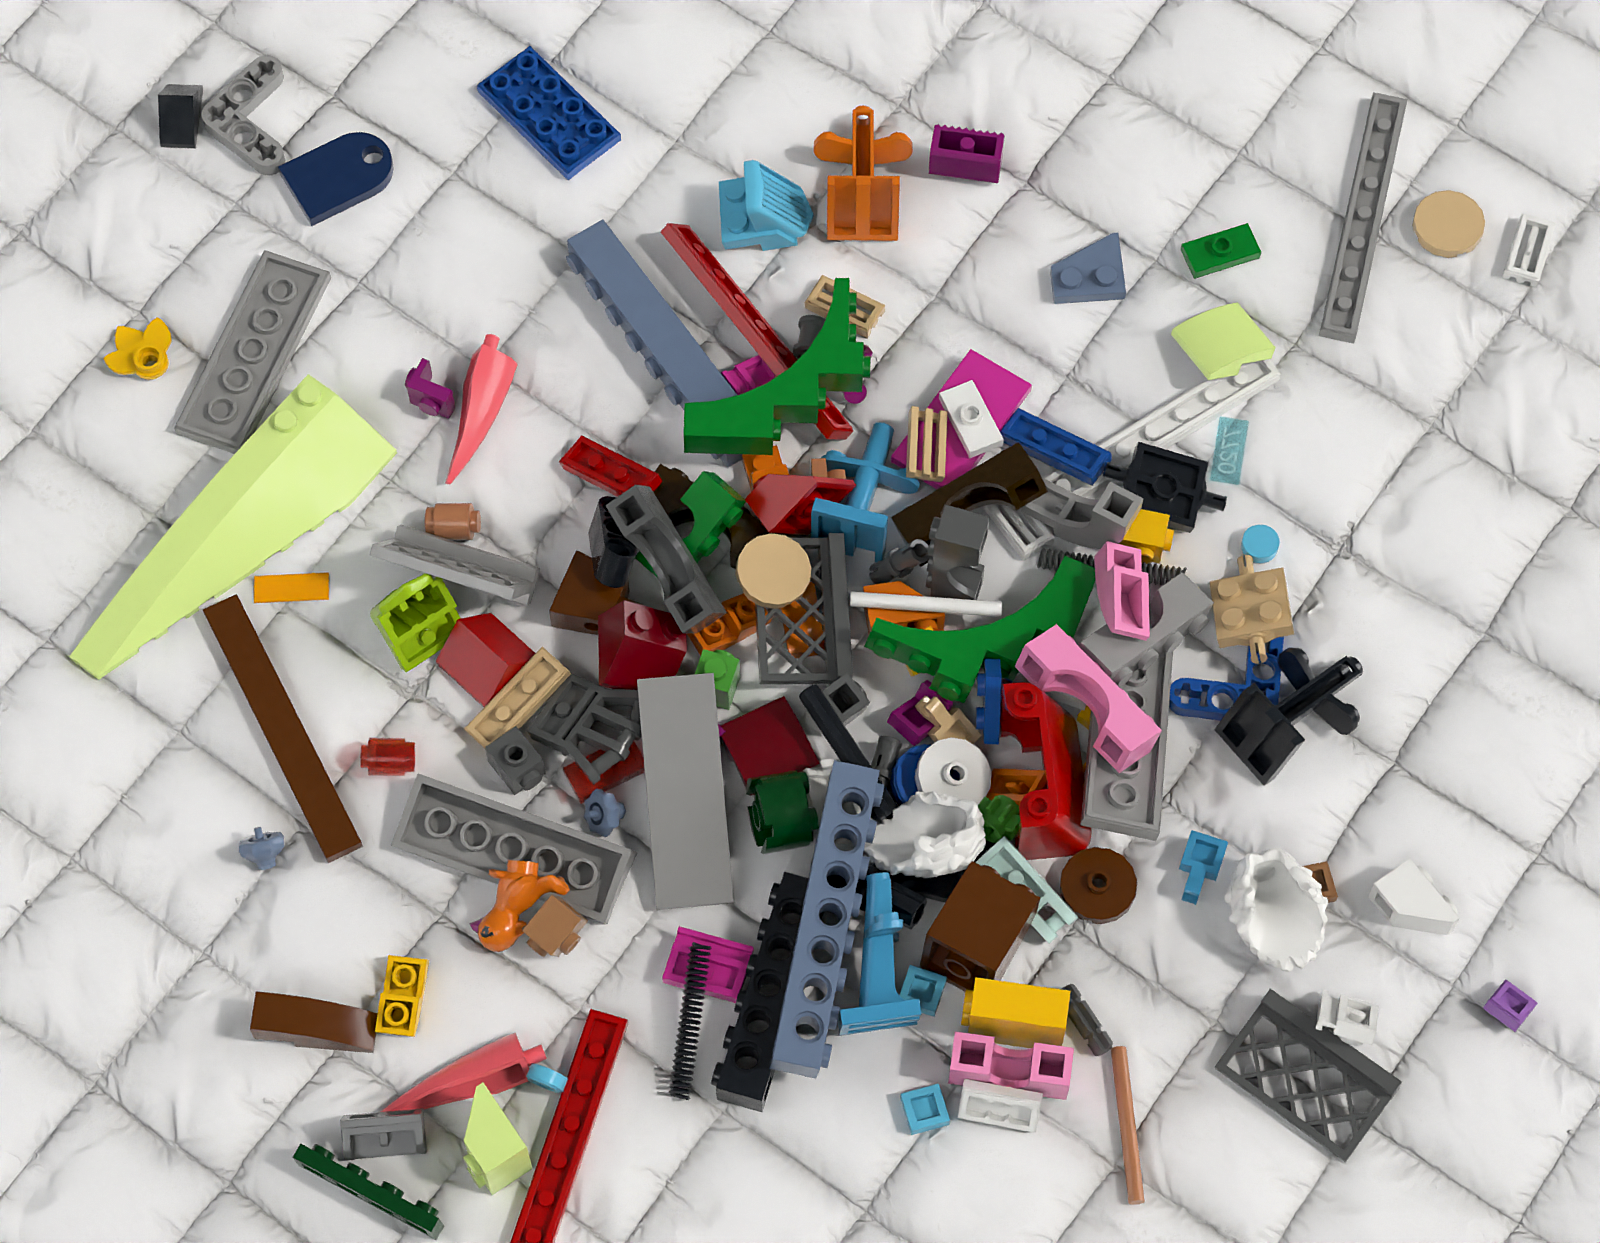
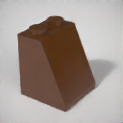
[919,861,1040,992]

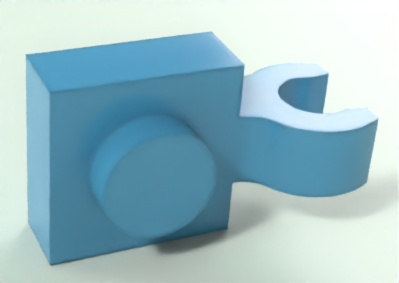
[1179,830,1228,905]

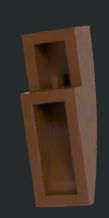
[250,991,378,1053]

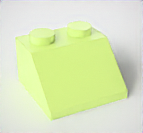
[463,1082,533,1195]

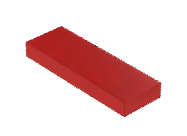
[559,435,663,497]

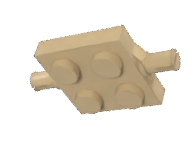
[1209,555,1294,664]

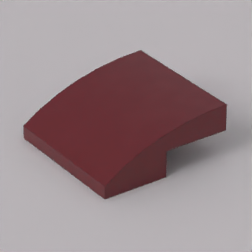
[720,696,820,796]

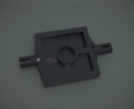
[1103,442,1227,533]

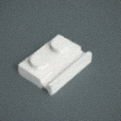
[1316,989,1379,1046]

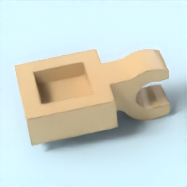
[915,696,982,745]

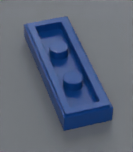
[1000,408,1112,486]

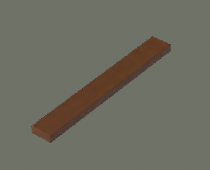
[203,594,363,863]

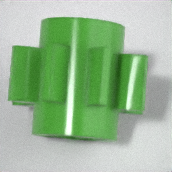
[978,795,1020,843]

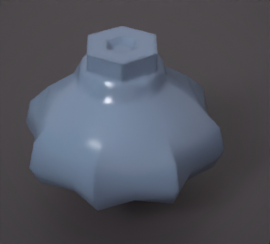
[584,789,626,837]
[239,827,284,870]

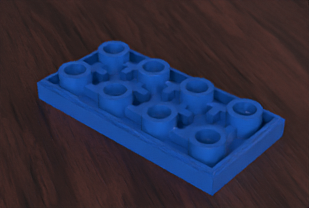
[477,46,621,180]

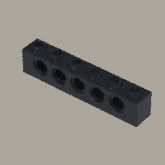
[711,871,824,1112]

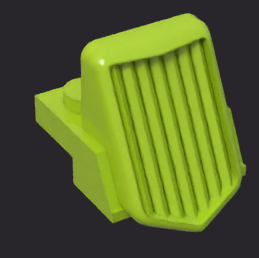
[370,573,461,673]

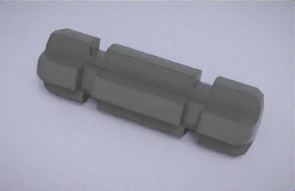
[1061,984,1113,1056]

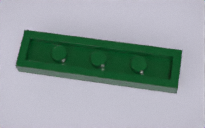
[292,1143,444,1240]

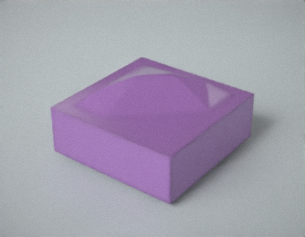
[1483,979,1538,1032]

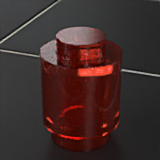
[360,737,415,776]

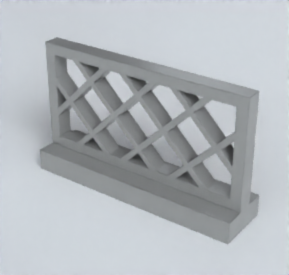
[370,525,540,605]

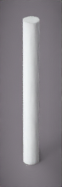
[850,591,1002,617]

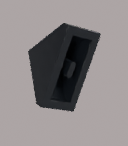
[158,84,203,149]

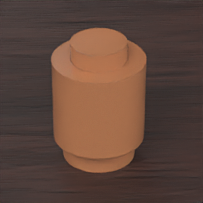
[425,503,481,540]

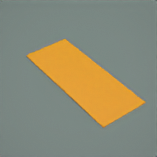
[254,573,329,603]

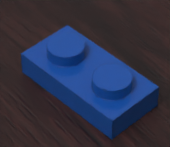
[976,659,1002,744]

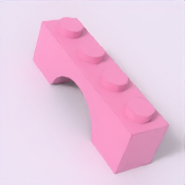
[1015,624,1162,773]

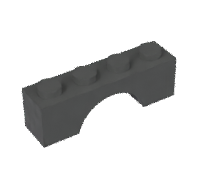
[605,485,727,633]
[925,505,990,600]

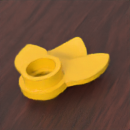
[103,317,172,380]

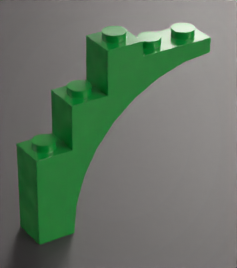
[684,278,871,455]
[864,556,1096,703]

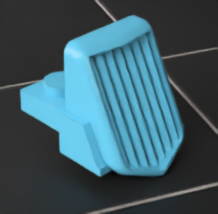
[719,160,814,251]

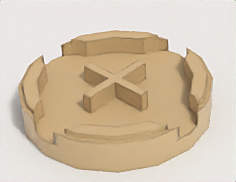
[1412,190,1485,258]
[735,533,811,609]

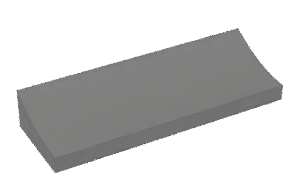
[391,773,637,924]

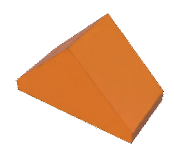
[986,768,1048,806]

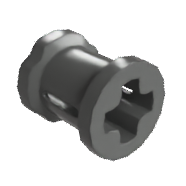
[793,315,826,358]

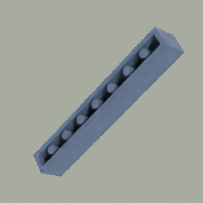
[566,219,742,468]

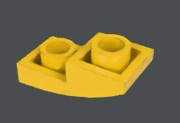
[375,955,429,1037]

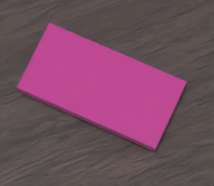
[891,349,1032,489]

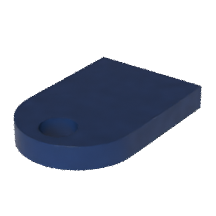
[278,132,394,226]

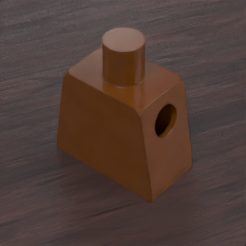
[549,550,644,635]

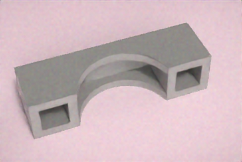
[1079,572,1214,688]

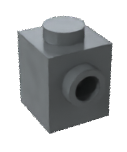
[822,673,870,726]
[485,726,546,795]

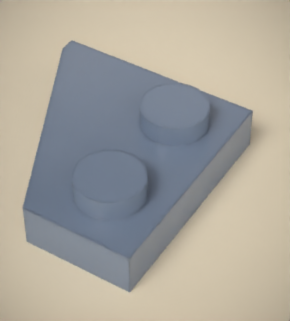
[1050,233,1126,304]

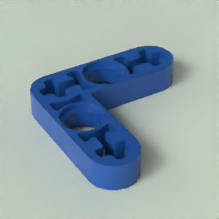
[1169,636,1284,721]

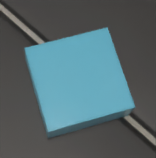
[900,965,947,1017]
[900,1084,950,1135]

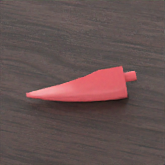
[445,334,518,485]
[381,1032,547,1112]

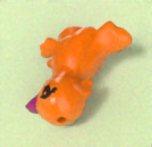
[469,860,570,952]

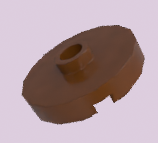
[1059,847,1137,924]

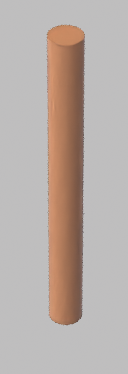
[1111,1046,1145,1205]

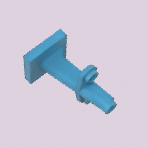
[811,423,920,562]
[837,872,922,1036]

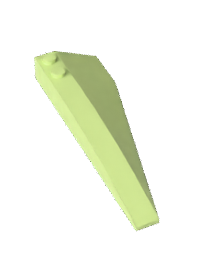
[69,374,397,680]

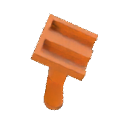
[814,105,913,241]

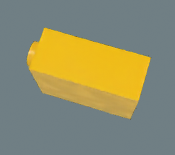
[961,977,1071,1048]

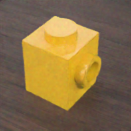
[1119,509,1174,564]

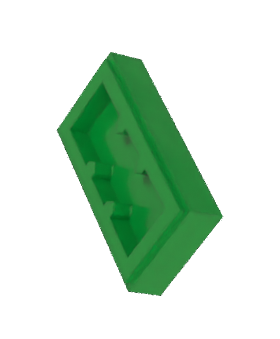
[1181,223,1261,279]

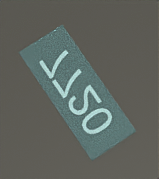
[1210,416,1249,485]

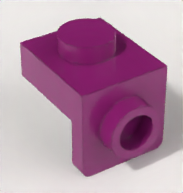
[405,358,455,419]
[887,680,953,746]

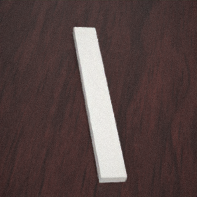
[1044,359,1281,498]

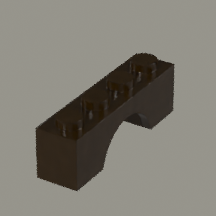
[891,442,1048,567]
[654,463,785,570]

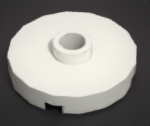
[915,737,992,805]

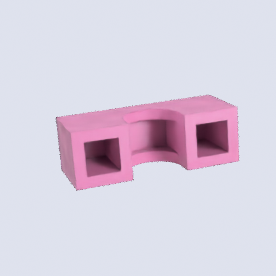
[948,1032,1074,1100]

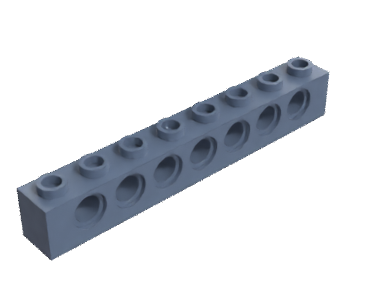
[769,760,884,1079]

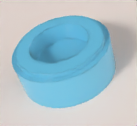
[1241,525,1280,564]
[526,1063,568,1093]

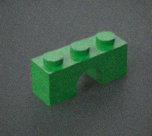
[635,471,746,578]

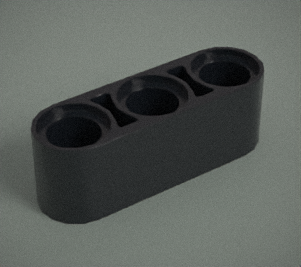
[588,496,637,588]

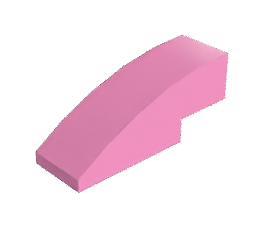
[1094,541,1150,641]

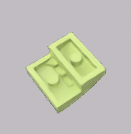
[1171,302,1276,380]

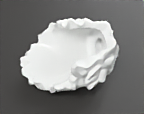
[864,791,986,878]
[1224,847,1328,972]

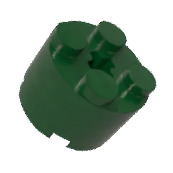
[746,770,819,854]

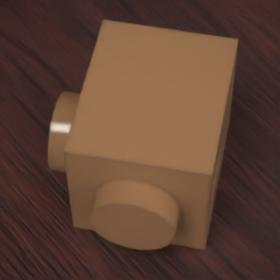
[522,894,588,957]

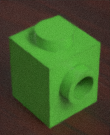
[695,649,740,710]

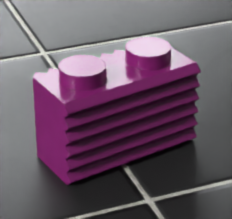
[928,124,1005,183]

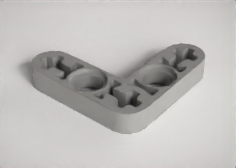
[201,55,286,175]

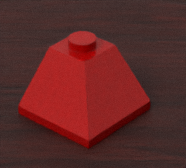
[745,474,856,535]

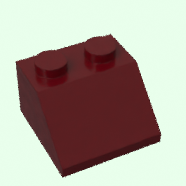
[598,600,687,690]

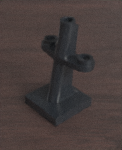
[1214,647,1363,786]

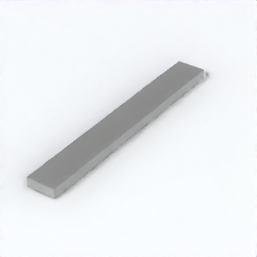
[1319,92,1408,344]

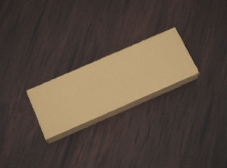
[464,646,571,748]

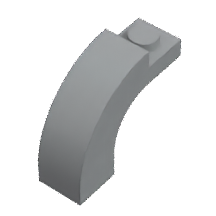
[1021,477,1143,549]

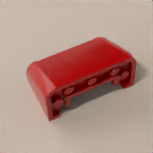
[1000,682,1092,860]

